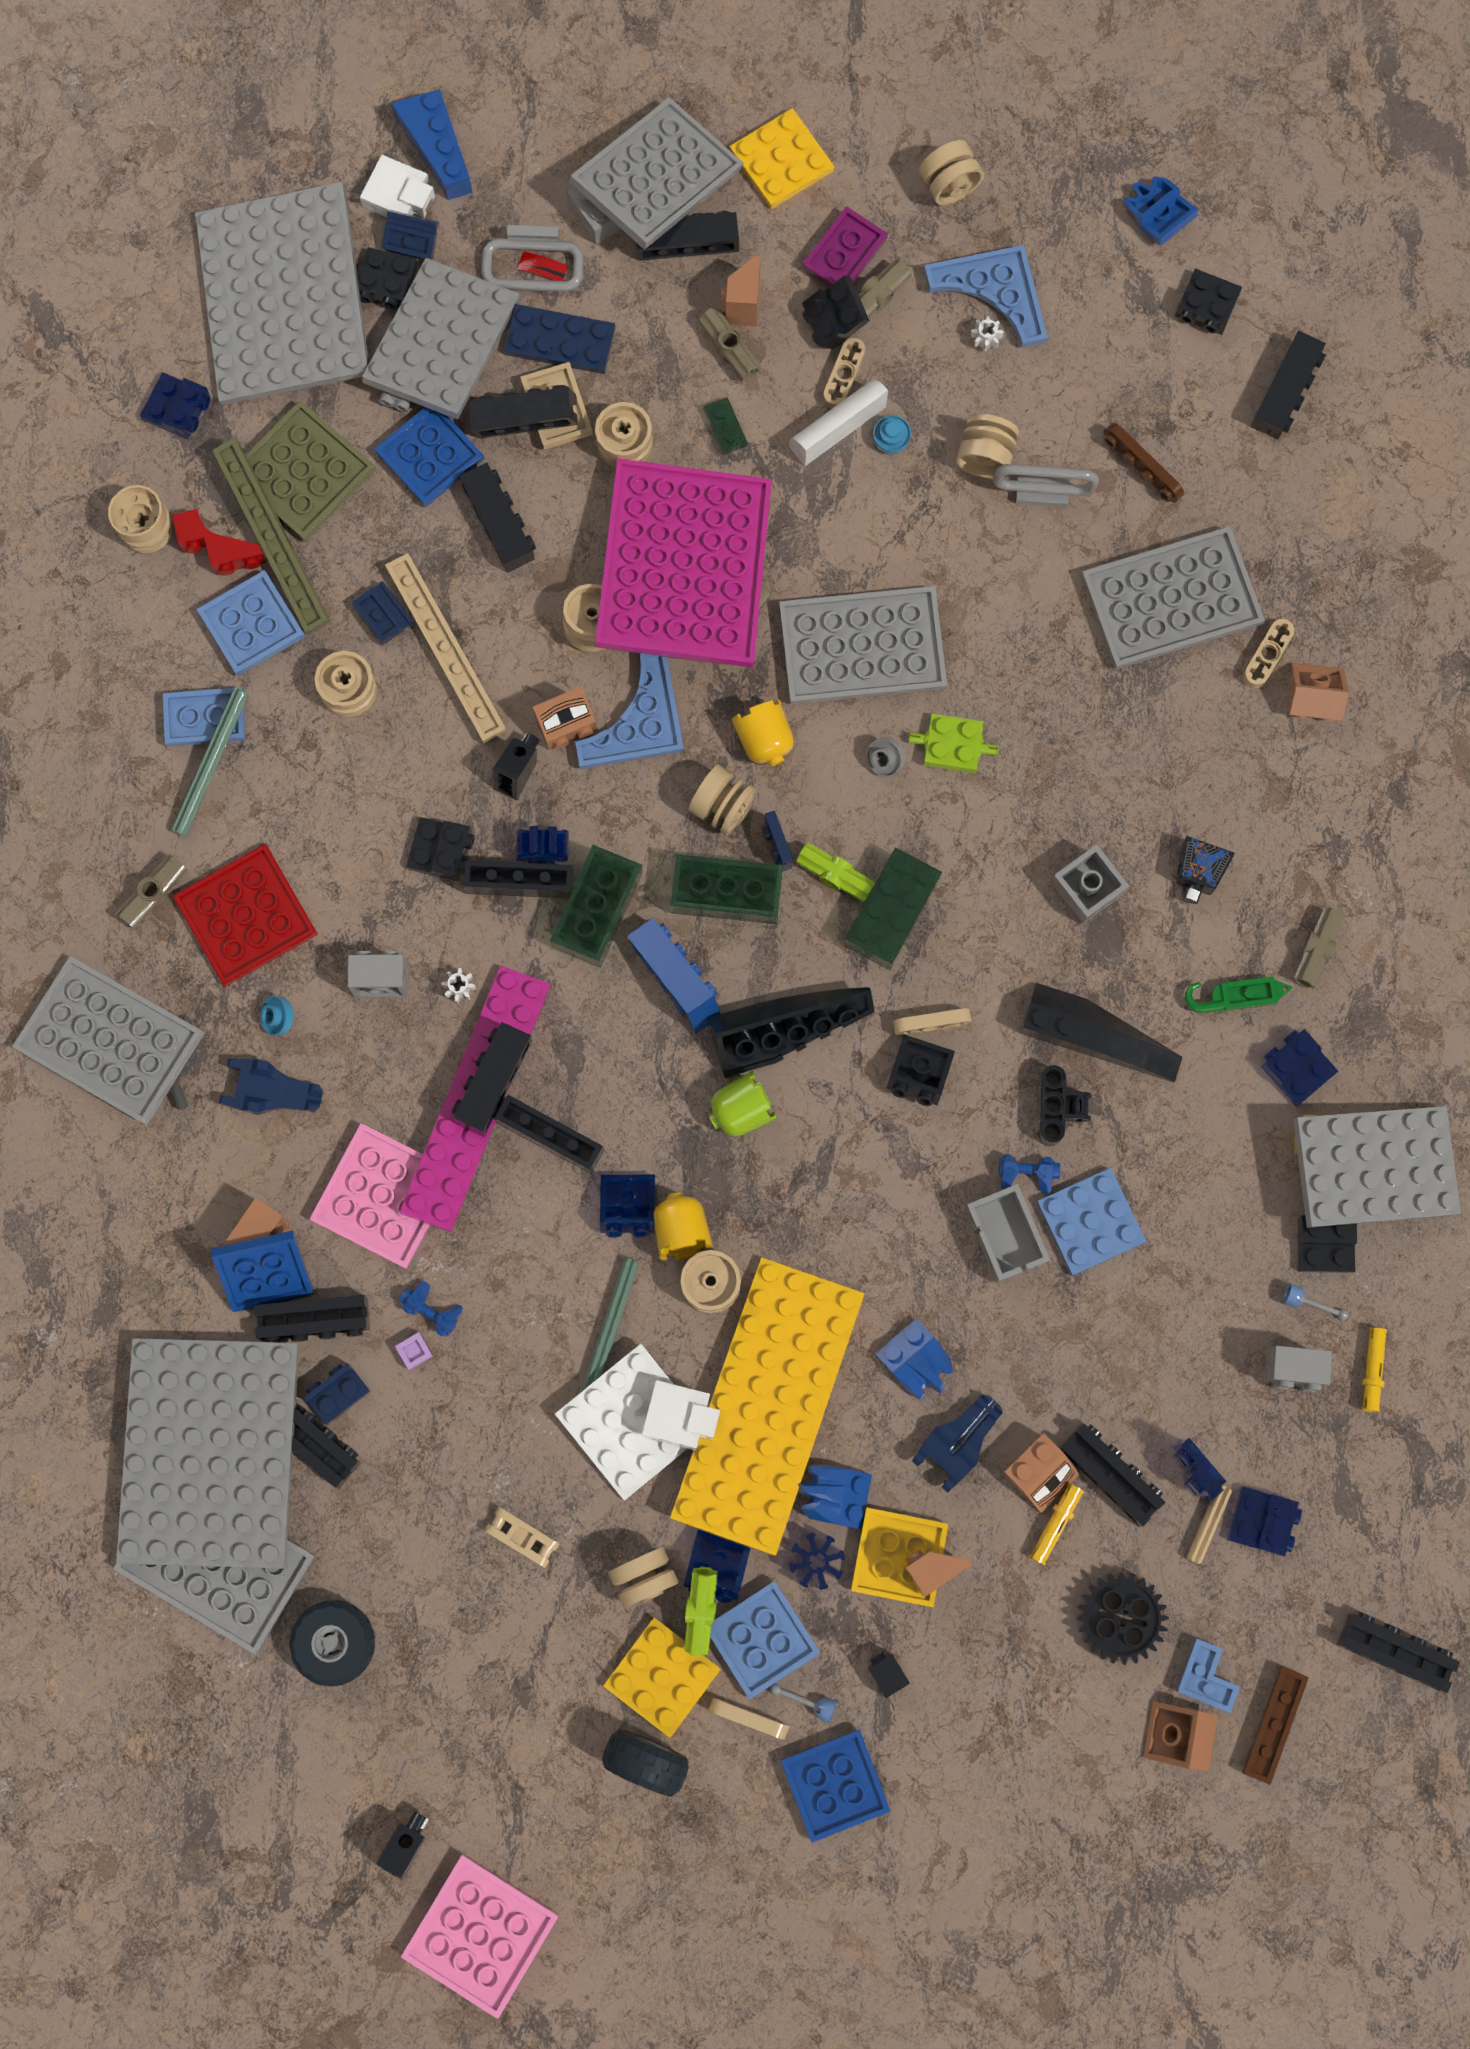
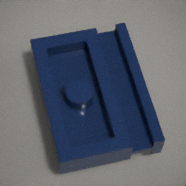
[382,210,439,260]
[352,581,414,645]
[761,810,793,872]

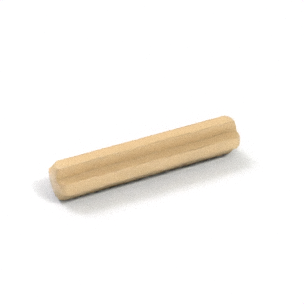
[1187,1484,1232,1564]

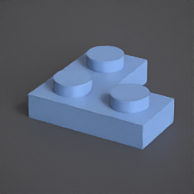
[1176,1638,1240,1714]

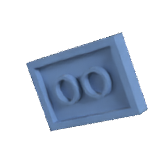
[163,687,246,747]

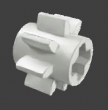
[970,316,1003,352]
[442,968,476,1003]

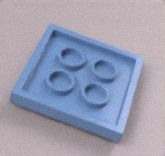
[197,570,305,677]
[1036,1168,1147,1276]
[711,1581,820,1700]

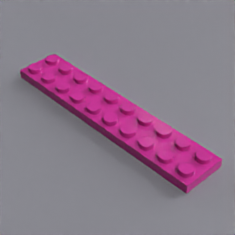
[400,965,551,1233]

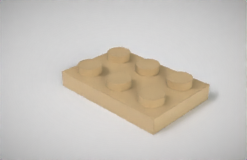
[520,362,593,450]

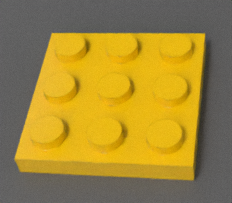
[729,108,835,210]
[851,1507,949,1608]
[603,1617,721,1738]

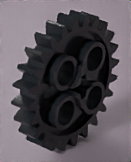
[1076,1572,1169,1665]

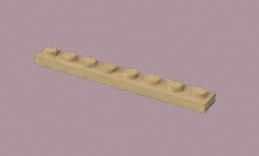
[385,553,507,744]

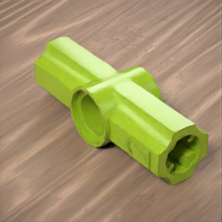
[796,842,876,903]
[684,1567,717,1656]

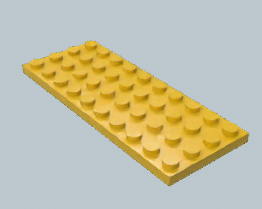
[670,1257,865,1556]

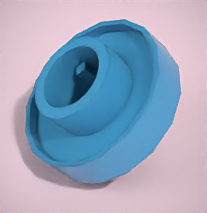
[873,415,911,454]
[261,996,294,1035]

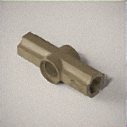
[859,259,912,318]
[699,307,761,381]
[115,854,188,929]
[1292,906,1345,989]

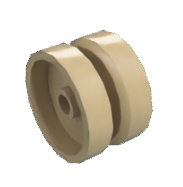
[919,140,985,205]
[595,402,653,468]
[563,583,606,652]
[314,651,377,717]
[680,1250,741,1314]
[608,1547,679,1609]

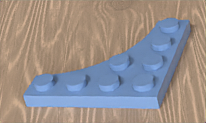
[924,245,1048,347]
[575,653,684,769]

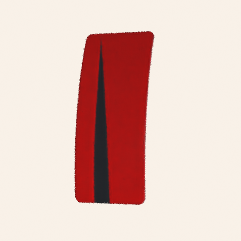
[517,252,568,281]

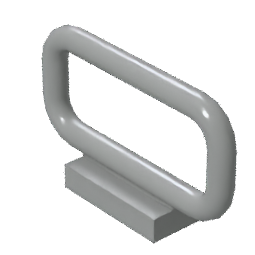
[481,225,584,292]
[993,464,1099,508]

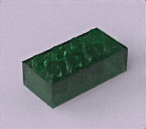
[550,845,643,968]
[844,847,942,971]
[671,854,783,925]

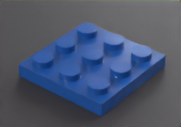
[374,407,484,508]
[211,1231,314,1312]
[781,1729,891,1843]

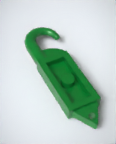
[1185,976,1293,1013]

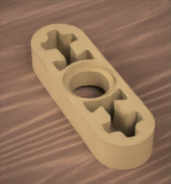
[823,338,865,409]
[1243,619,1294,689]
[893,1008,972,1036]
[708,1697,790,1740]

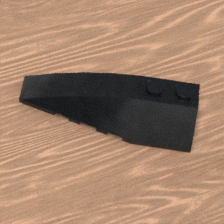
[1020,983,1182,1083]
[708,987,875,1078]

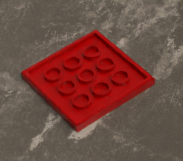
[172,843,318,987]

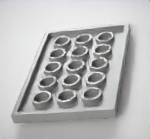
[569,97,744,250]
[362,258,520,419]
[1081,526,1265,670]
[779,586,947,705]
[12,956,205,1126]
[1293,1106,1461,1228]
[113,1539,315,1655]

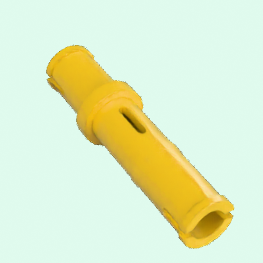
[1361,1327,1387,1412]
[1029,1483,1084,1565]

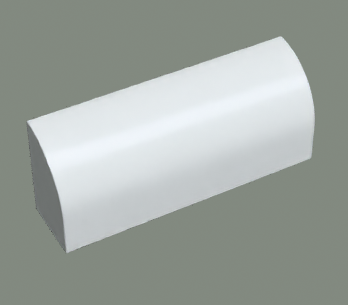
[789,379,888,466]

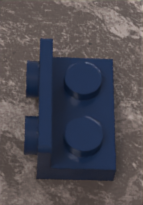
[304,1364,371,1426]

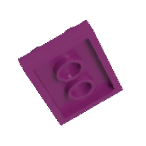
[802,206,888,287]

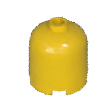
[731,700,794,767]
[653,1193,713,1261]

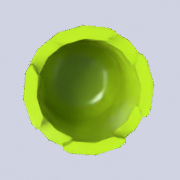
[709,1071,778,1137]

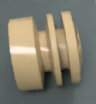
[956,414,1020,479]
[108,485,174,553]
[688,764,757,836]

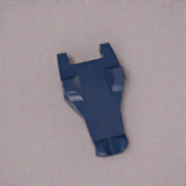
[218,1058,323,1115]
[912,1395,1003,1493]

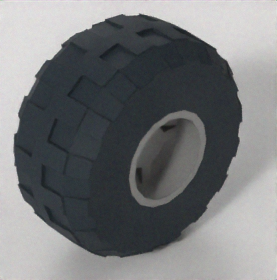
[289,1600,375,1686]
[602,1729,689,1797]

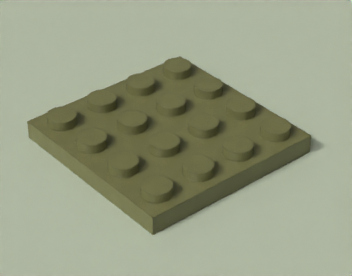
[246,400,376,542]

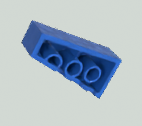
[391,89,473,200]
[627,918,721,1034]

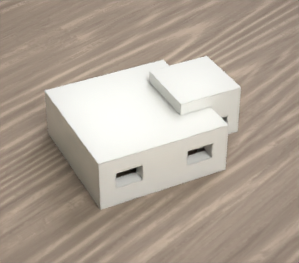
[360,155,435,218]
[642,1380,720,1451]

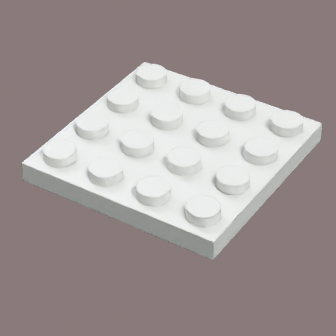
[555,1343,687,1501]

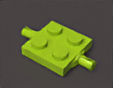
[909,714,999,774]

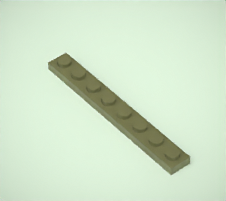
[212,438,331,634]

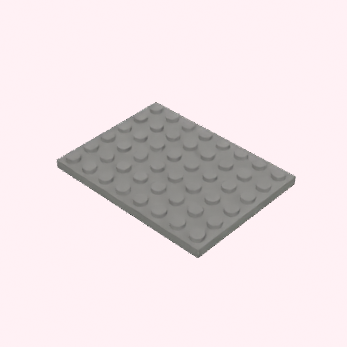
[195,182,369,405]
[116,1338,299,1569]

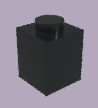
[867,1651,910,1698]

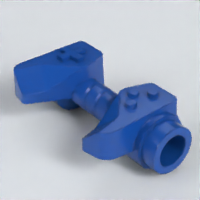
[999,1154,1060,1194]
[398,1281,463,1336]

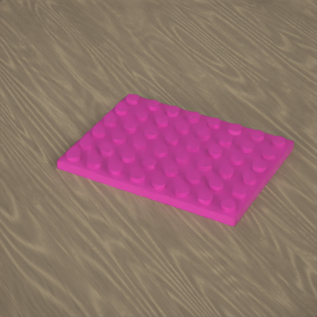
[595,458,772,668]

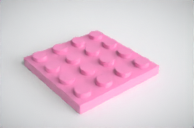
[309,1123,430,1269]
[401,1854,559,2019]

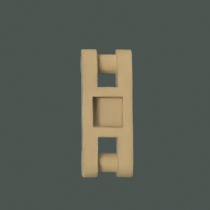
[484,1506,560,1568]

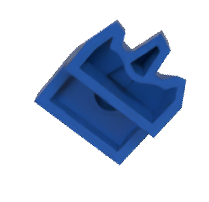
[1124,176,1198,246]
[875,1318,953,1401]
[798,1464,872,1530]

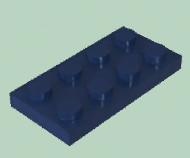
[504,304,616,374]

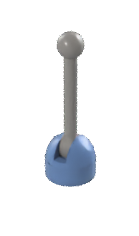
[1282,1283,1349,1320]
[770,1684,837,1723]

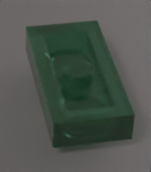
[704,397,747,455]

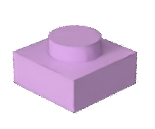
[395,1332,433,1371]

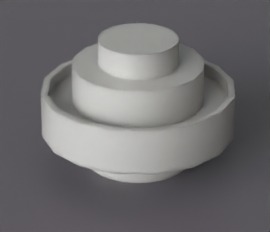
[866,737,905,777]

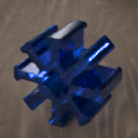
[516,826,569,864]
[789,1533,845,1590]

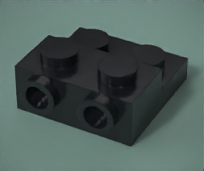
[357,247,418,309]
[1175,268,1242,335]
[802,275,870,349]
[406,817,475,882]
[886,1034,955,1106]
[1298,1215,1357,1273]

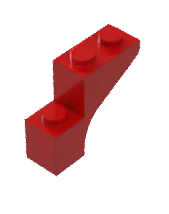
[172,509,266,576]

